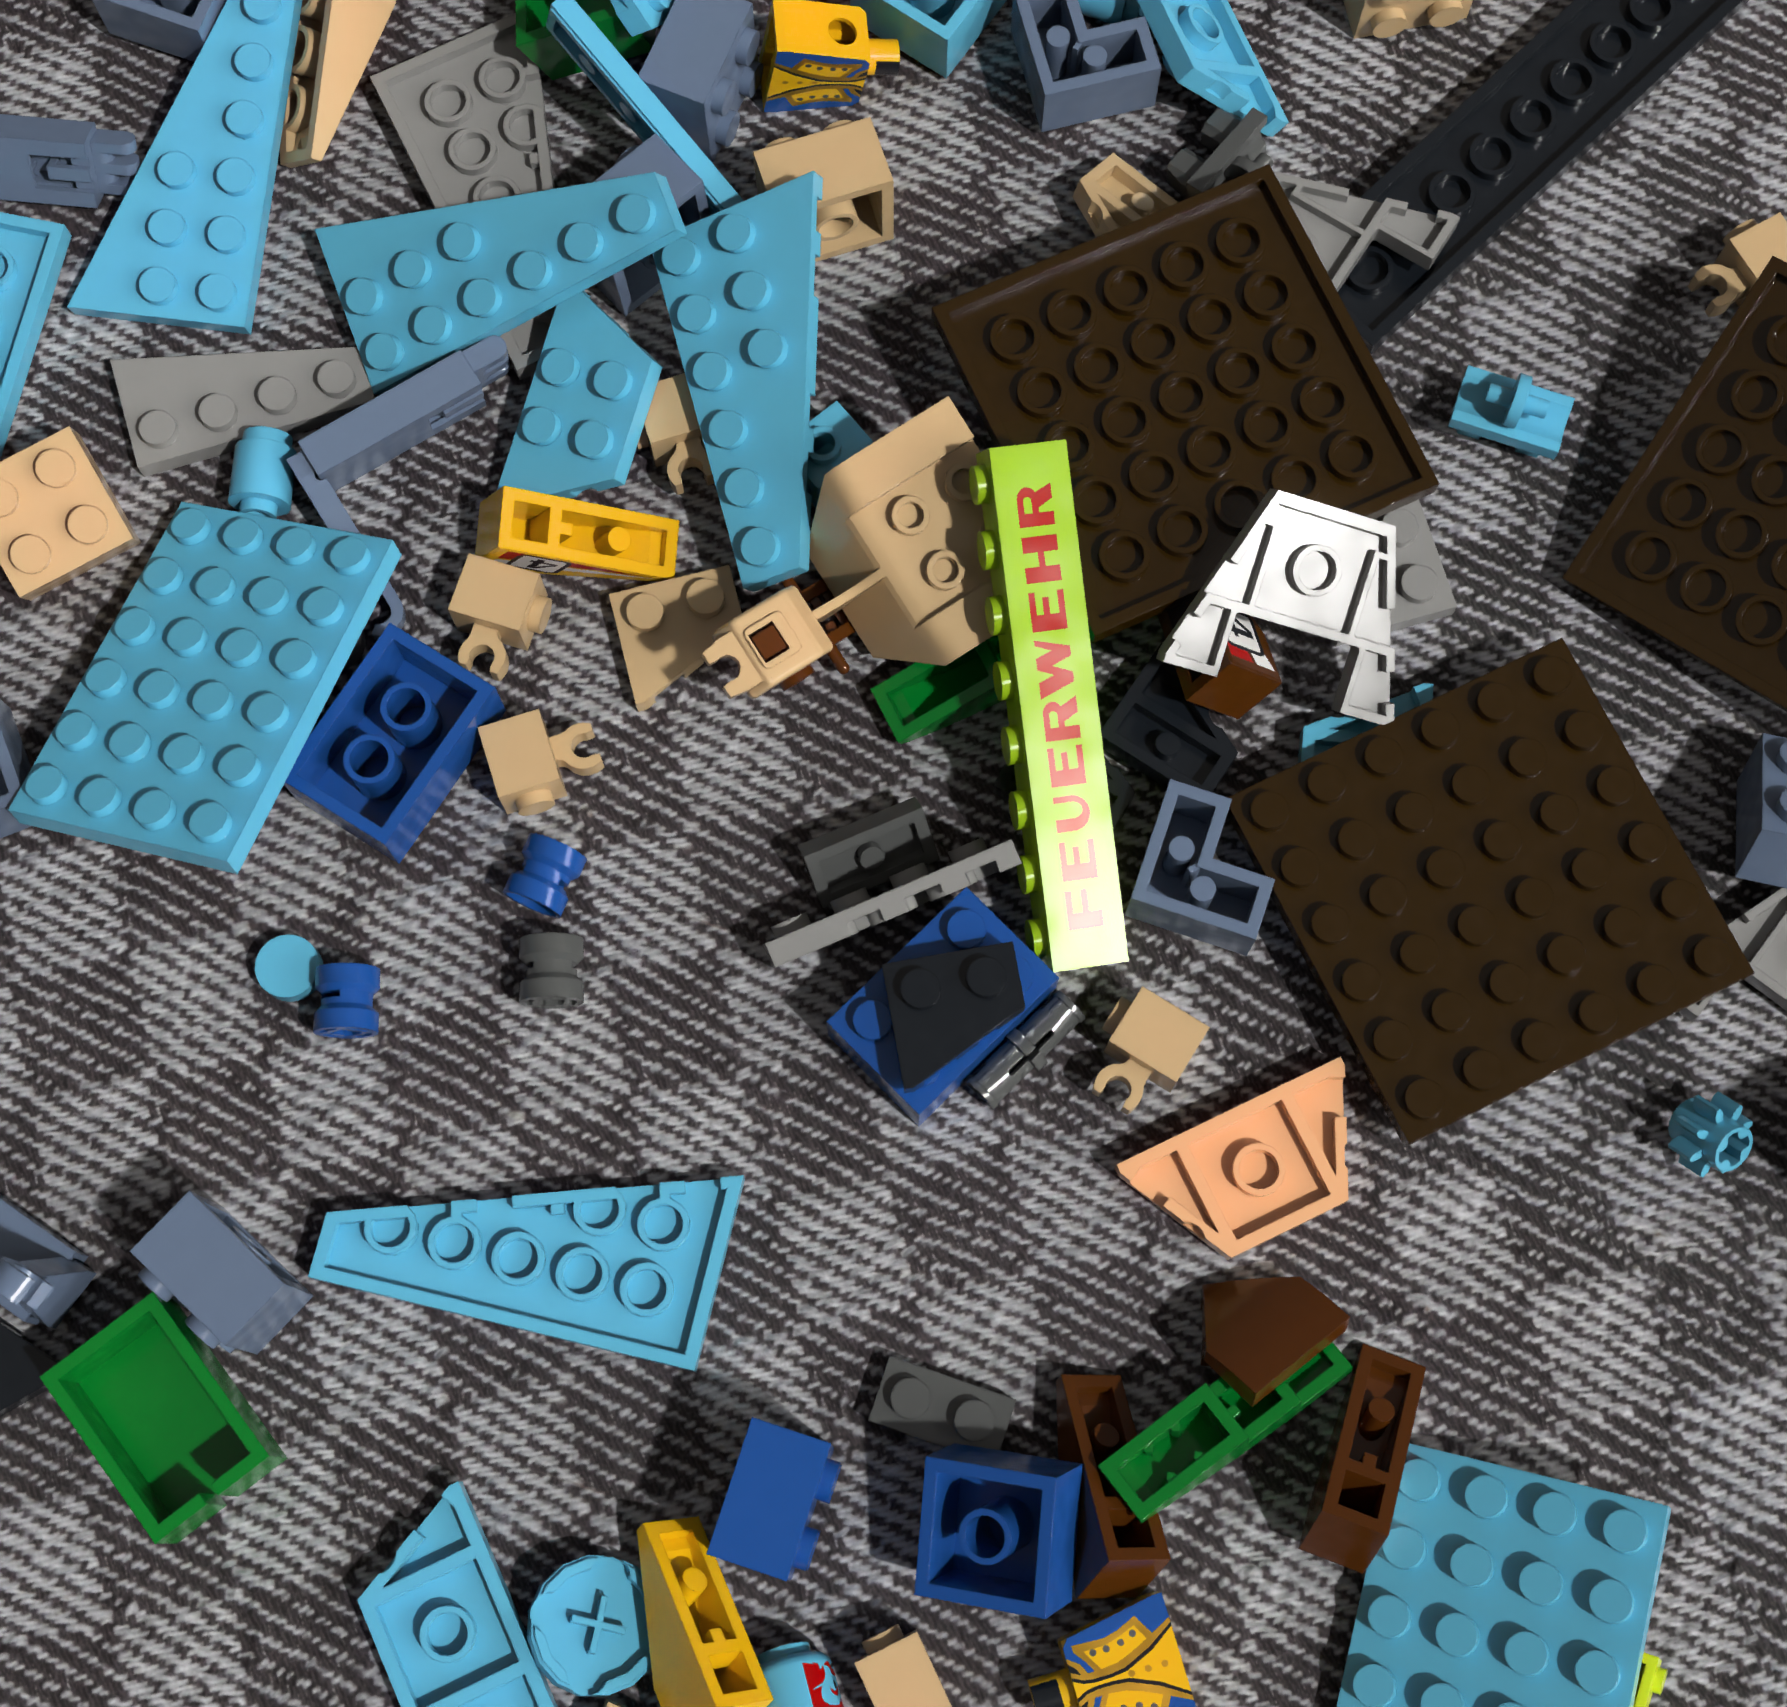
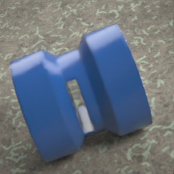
[503,833,587,918]
[313,963,380,1039]

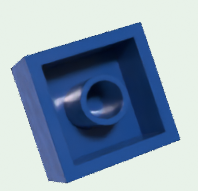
[706,1417,842,1581]
[914,1443,1083,1619]

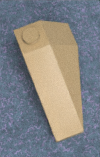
[280,0,396,168]

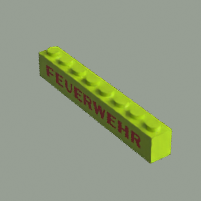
[969,439,1129,972]

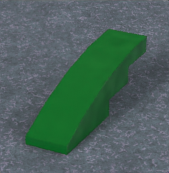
[1098,1342,1353,1524]

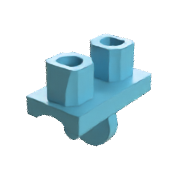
[1448,365,1575,460]

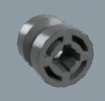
[519,932,584,1009]

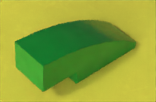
[870,635,1001,745]

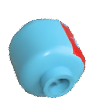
[757,1642,843,1707]

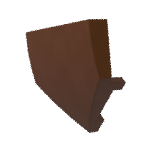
[1200,1277,1350,1407]

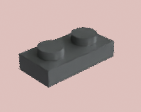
[797,797,940,908]
[868,1356,1016,1450]

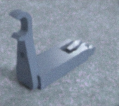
[0,114,141,208]
[286,335,510,640]
[0,1194,97,1329]

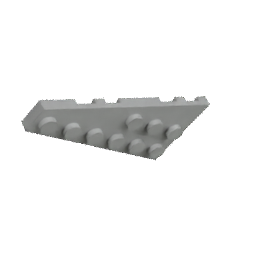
[370,13,556,380]

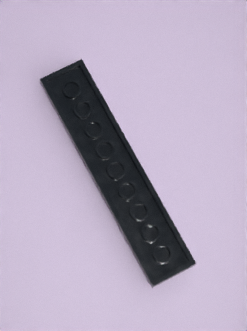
[1338,0,1749,354]

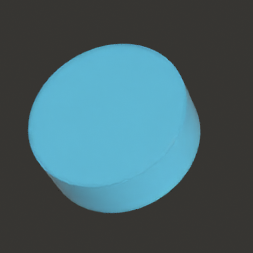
[255,934,323,1002]

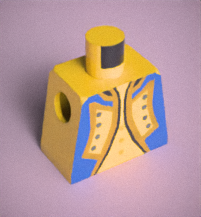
[759,0,900,112]
[1027,1591,1196,1707]

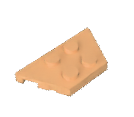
[1115,1056,1349,1260]

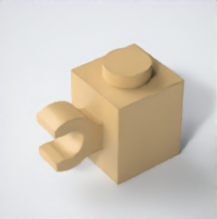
[1688,212,1787,317]
[637,373,715,495]
[448,553,552,681]
[477,709,604,816]
[1092,986,1210,1115]

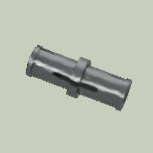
[964,989,1085,1109]

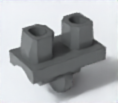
[1167,107,1274,199]

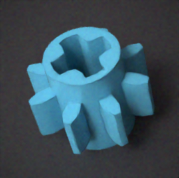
[1668,1092,1753,1177]

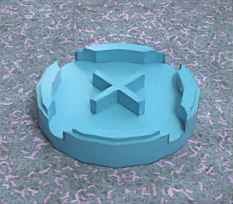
[527,1555,651,1697]

